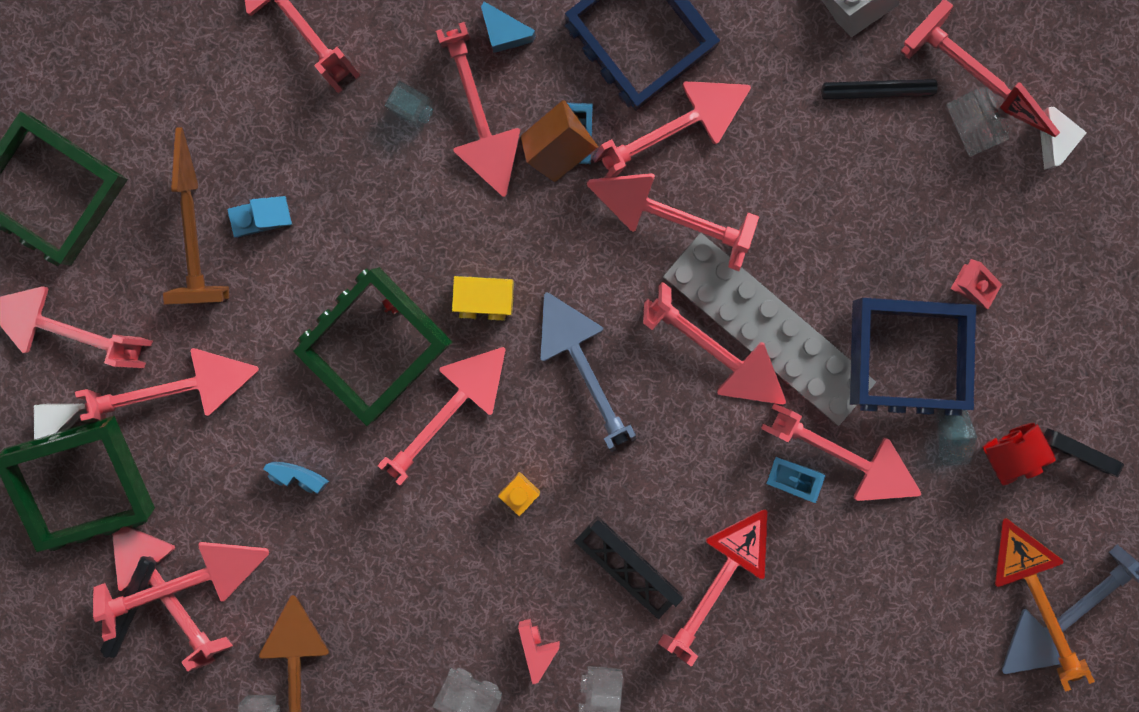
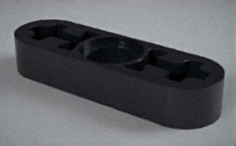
[1044,428,1125,478]

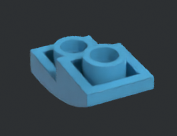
[263,462,329,494]

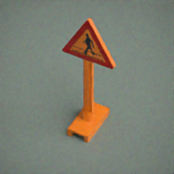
[995,518,1095,692]

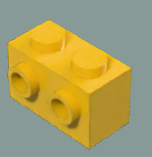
[452,276,514,321]

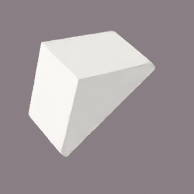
[1040,107,1087,170]
[34,404,86,439]

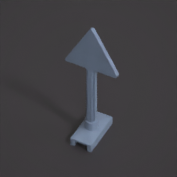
[540,292,637,452]
[1002,544,1139,674]

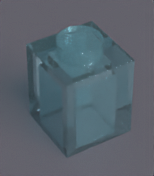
[384,80,433,128]

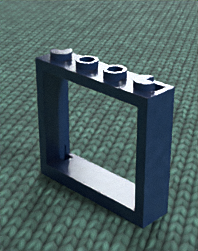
[564,0,720,111]
[849,298,976,416]

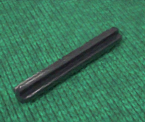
[821,79,938,100]
[100,556,157,658]

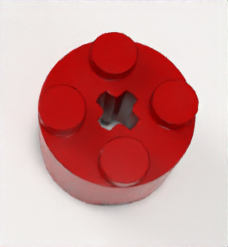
[982,423,1056,485]

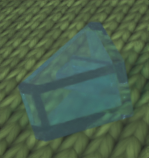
[937,410,977,466]

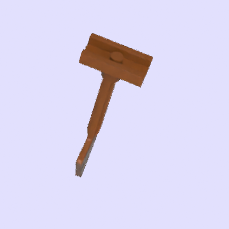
[163,127,229,305]
[259,595,329,712]

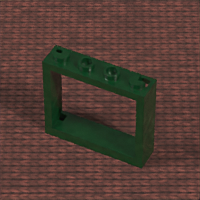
[0,111,128,266]
[293,267,453,426]
[0,416,155,552]

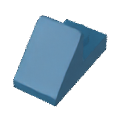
[227,196,292,238]

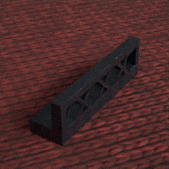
[574,516,684,620]

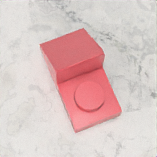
[951,259,1002,309]
[518,619,560,684]

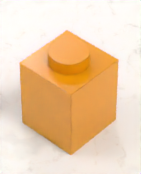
[498,472,540,516]

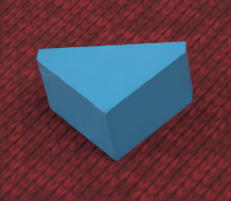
[481,2,536,53]
[766,457,825,503]

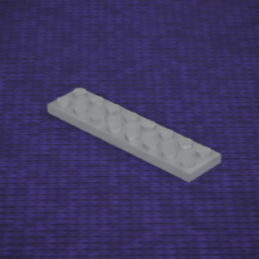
[663,233,876,426]

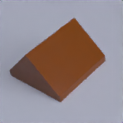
[521,100,599,182]

